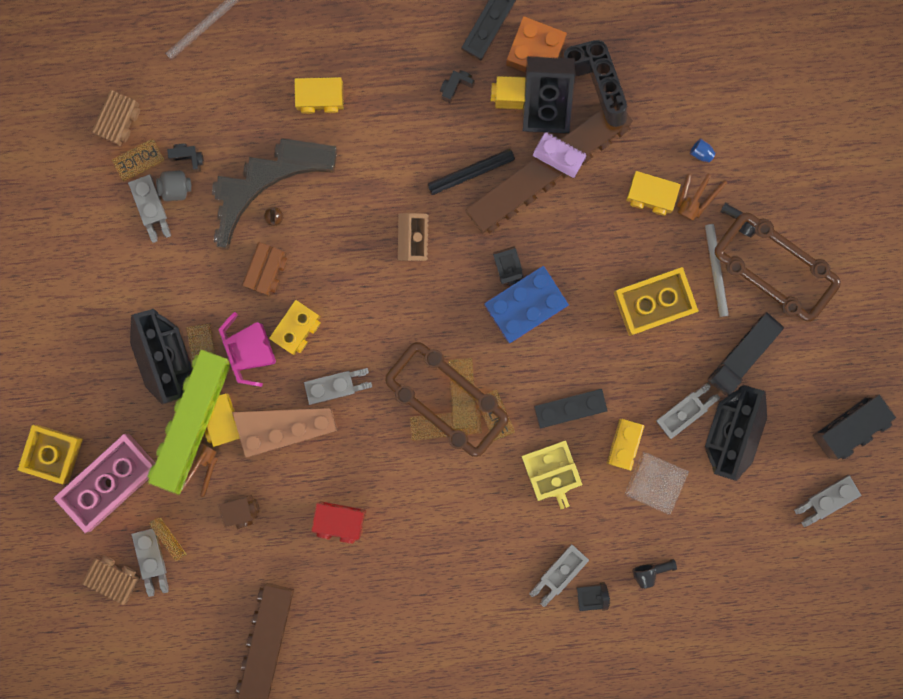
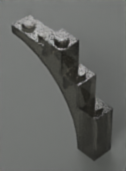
[212,138,338,250]

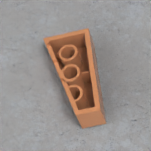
[232,408,338,457]

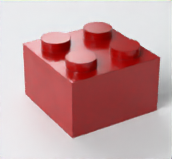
[311,501,366,544]

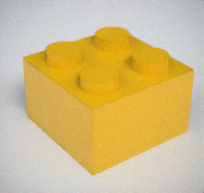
[18,425,83,484]

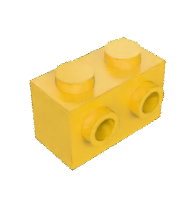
[269,300,321,355]

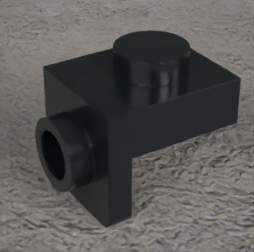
[440,70,475,103]
[167,143,204,172]
[493,246,524,285]

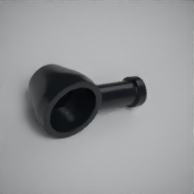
[720,202,756,238]
[632,559,677,589]

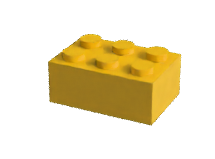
[613,267,698,336]

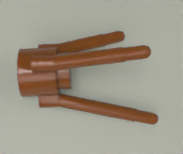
[677,174,727,221]
[181,443,218,497]

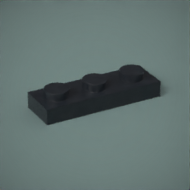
[461,0,516,61]
[534,389,608,429]

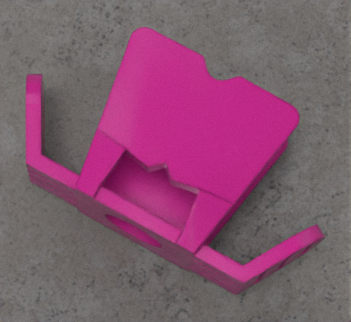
[219,312,276,387]

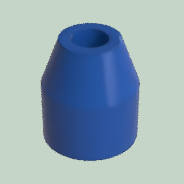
[690,138,716,162]

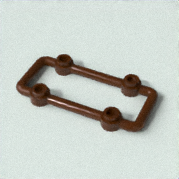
[715,213,841,321]
[385,342,508,457]

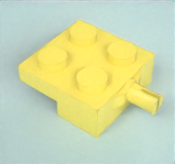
[522,440,582,510]

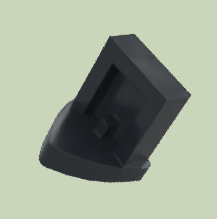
[576,582,610,611]

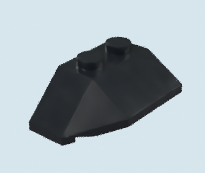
[130,309,193,404]
[705,385,767,481]

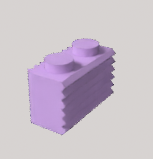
[533,132,586,178]

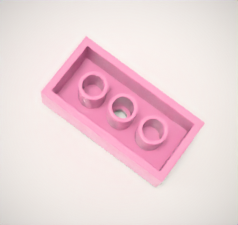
[54,434,156,533]

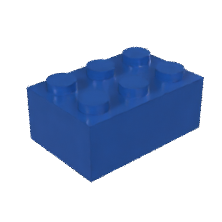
[484,266,569,344]

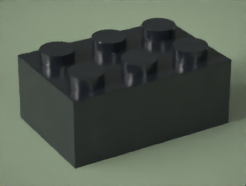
[523,56,575,134]
[812,395,896,460]

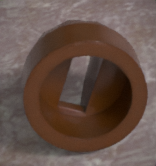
[264,207,283,226]

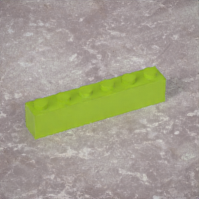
[148,350,231,495]

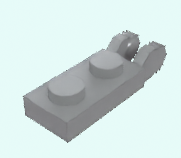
[128,175,171,243]
[304,368,372,405]
[656,383,720,439]
[794,475,862,527]
[131,528,169,597]
[529,544,589,607]

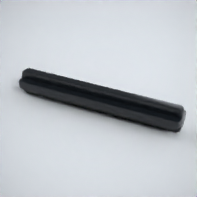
[428,149,515,195]

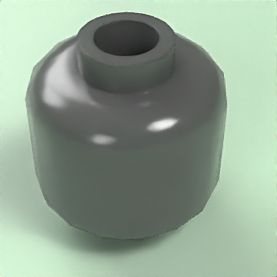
[156,170,191,201]

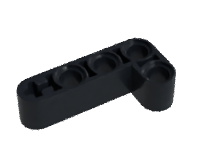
[564,40,627,127]
[707,312,784,395]

